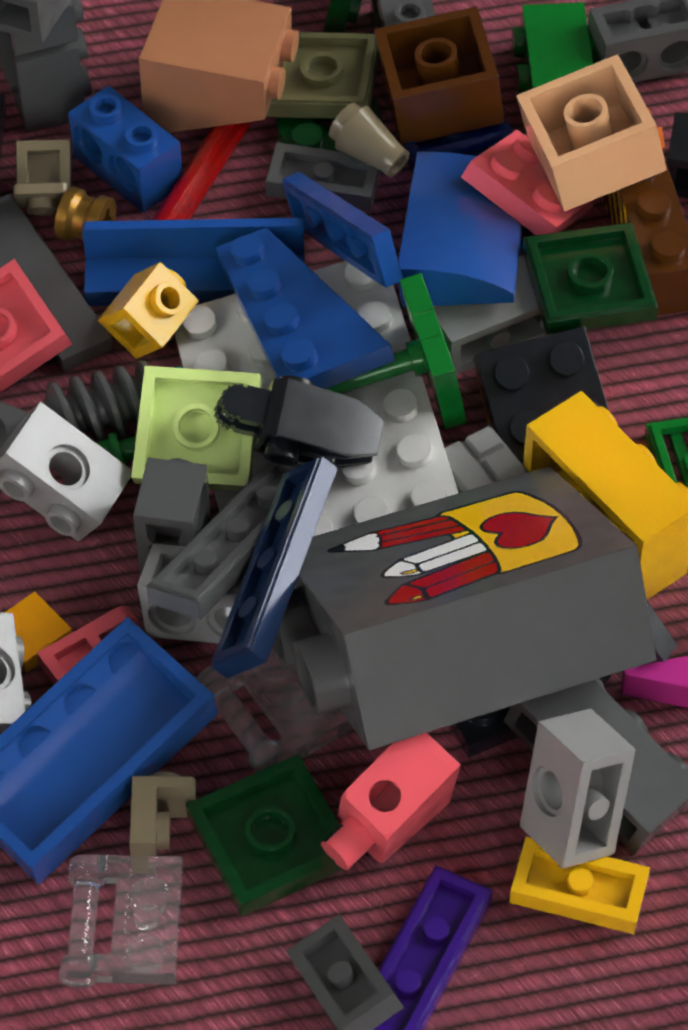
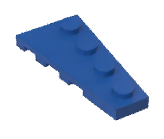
[215,227,395,389]

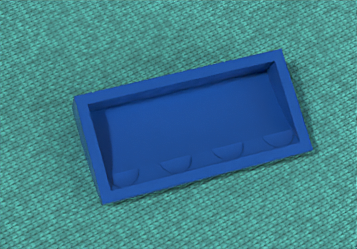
[398,152,523,307]
[0,617,218,885]

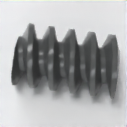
[43,360,149,443]

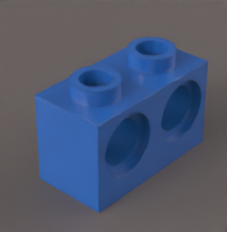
[68,85,182,213]

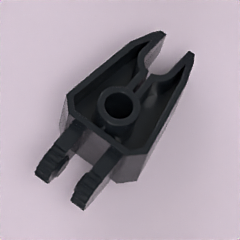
[214,375,384,469]

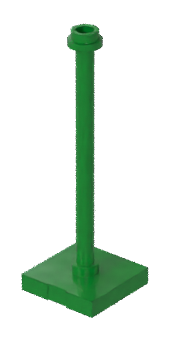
[98,273,467,467]

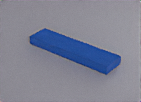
[282,172,403,288]

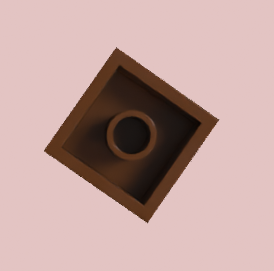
[374,6,505,146]

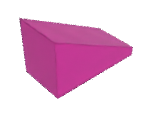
[620,656,688,708]

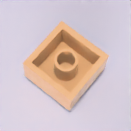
[516,54,667,212]

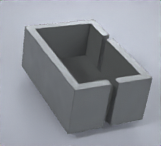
[0,0,92,134]

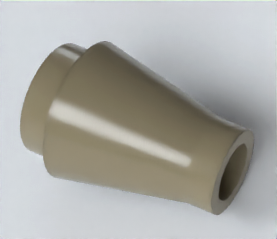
[329,103,410,178]

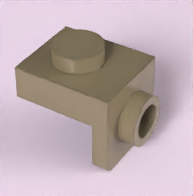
[13,139,73,216]

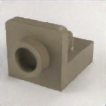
[130,771,196,874]

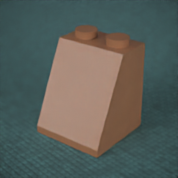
[139,0,299,133]

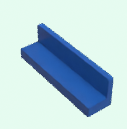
[82,218,304,306]

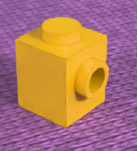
[97,262,199,359]

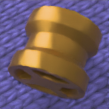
[54,186,117,241]

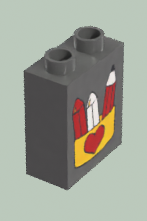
[273,466,657,750]

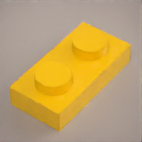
[509,836,650,934]

